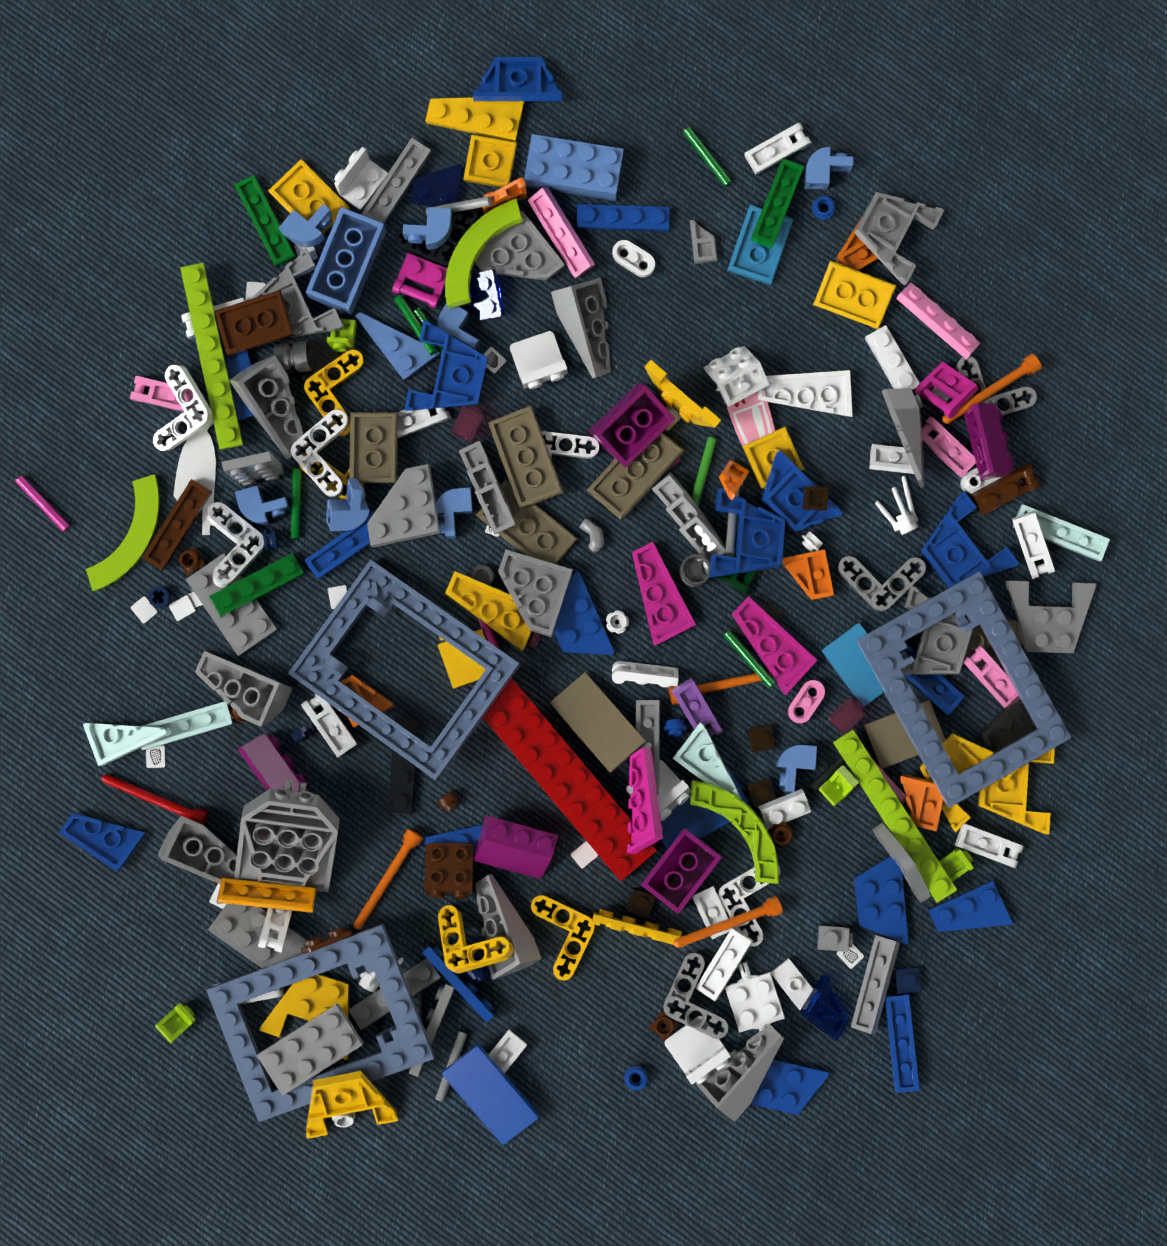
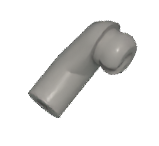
[580,518,605,552]

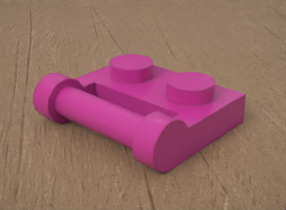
[392,253,447,309]
[915,361,978,418]

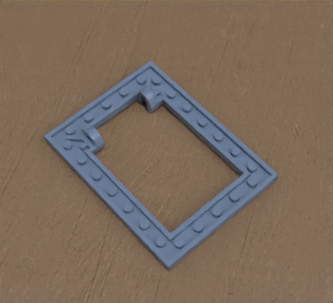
[288,559,521,782]
[856,571,1071,807]
[206,924,435,1122]

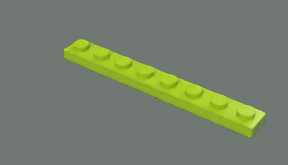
[180,263,244,450]
[833,730,957,903]

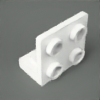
[334,147,388,212]
[704,346,769,407]

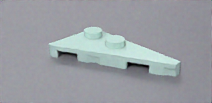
[673,721,743,801]
[83,723,171,766]

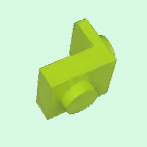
[327,319,357,352]
[819,765,859,806]
[939,848,974,882]
[155,1003,195,1044]

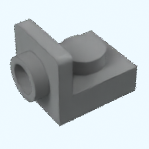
[817,926,853,952]

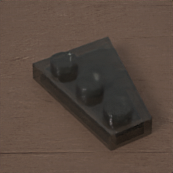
[979,695,1037,752]

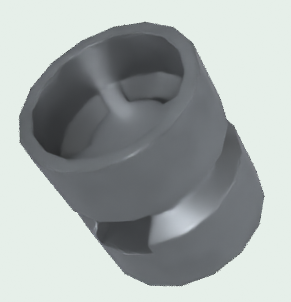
[274,341,313,374]
[680,554,710,587]

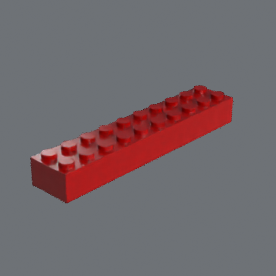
[483,678,657,882]

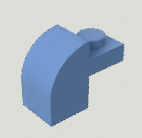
[804,147,853,190]
[279,204,333,247]
[403,207,452,250]
[438,303,480,350]
[326,478,369,531]
[235,486,290,525]
[436,488,473,539]
[775,745,817,792]

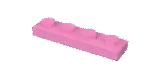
[527,187,595,278]
[896,282,980,359]

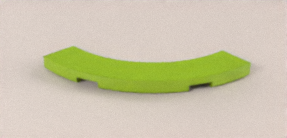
[445,199,523,309]
[86,474,160,592]
[690,780,779,884]

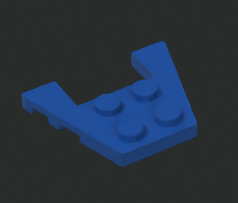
[404,321,488,411]
[709,488,786,577]
[920,491,1020,588]

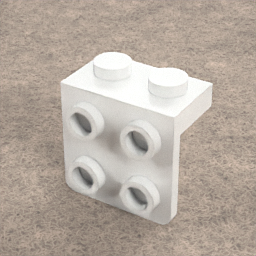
[510,331,568,389]
[626,760,691,821]
[665,1016,731,1084]

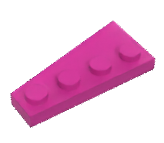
[632,542,696,646]
[732,596,817,695]
[627,747,663,854]

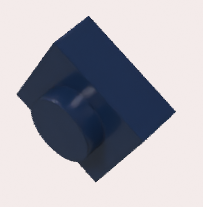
[894,967,922,994]

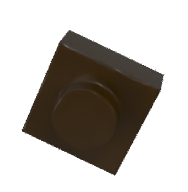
[802,486,828,511]
[748,726,775,752]
[747,778,776,808]
[626,888,655,919]

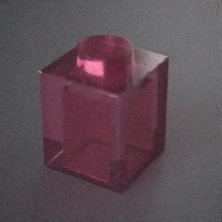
[451,405,485,444]
[826,698,865,735]

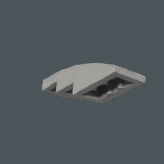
[459,441,516,534]
[652,472,726,563]

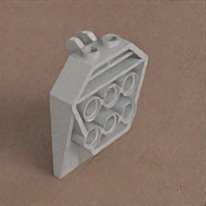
[234,780,340,892]

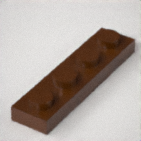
[142,479,212,571]

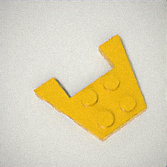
[645,360,721,428]
[919,733,1019,832]
[978,748,1055,834]
[259,974,349,1060]
[306,1071,398,1139]

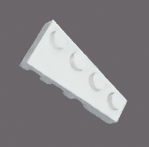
[758,370,853,417]

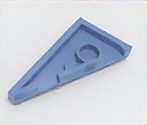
[355,312,440,381]

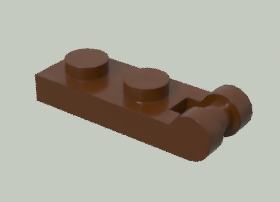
[972,464,1040,516]

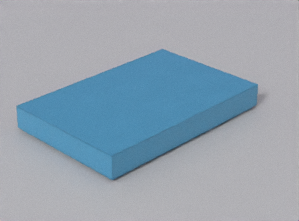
[727,205,793,286]
[821,623,884,707]

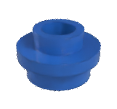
[812,196,835,220]
[663,719,687,737]
[624,1066,648,1090]

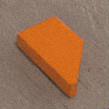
[719,460,750,500]

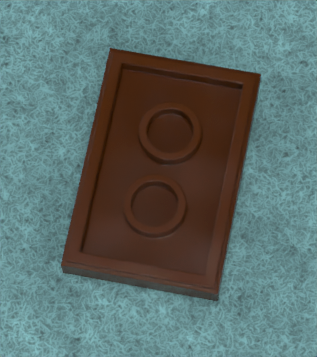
[214,290,295,356]

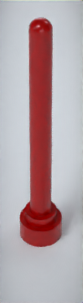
[101,774,209,825]

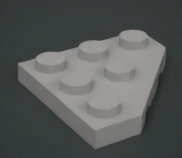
[474,211,565,281]
[367,464,441,548]
[498,550,573,637]

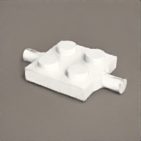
[725,962,785,1033]

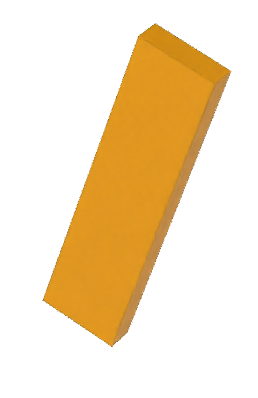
[218,878,316,913]

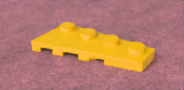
[425,97,525,142]
[445,571,531,651]
[592,909,684,947]

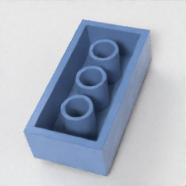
[524,134,624,201]
[306,207,387,315]

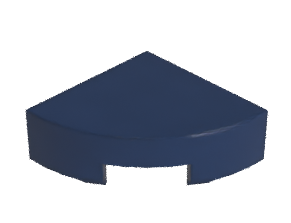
[291,722,317,742]

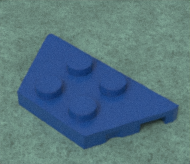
[473,57,562,101]
[761,450,843,532]
[554,571,615,655]
[854,856,909,944]
[751,1059,829,1115]

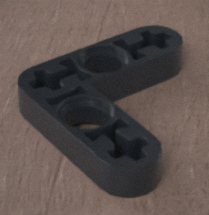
[395,208,478,268]

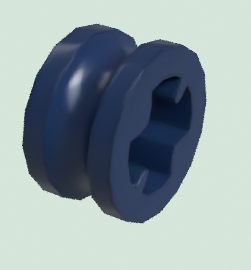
[263,529,279,551]
[148,587,171,608]

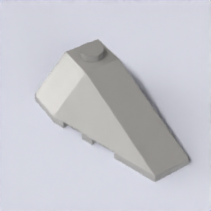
[551,278,611,378]
[229,355,303,459]
[882,388,925,488]
[195,651,292,727]
[158,816,237,884]
[475,874,541,980]
[696,1025,784,1122]

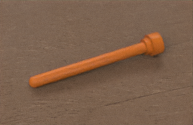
[942,354,1042,424]
[668,670,773,705]
[353,828,423,930]
[674,896,783,948]

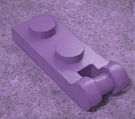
[671,678,723,737]

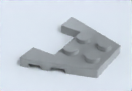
[854,192,944,285]
[253,248,345,338]
[1005,581,1096,653]
[901,586,973,675]

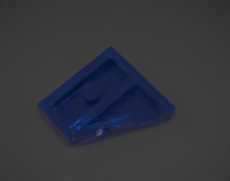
[410,164,463,207]
[468,269,505,320]
[799,975,849,1041]

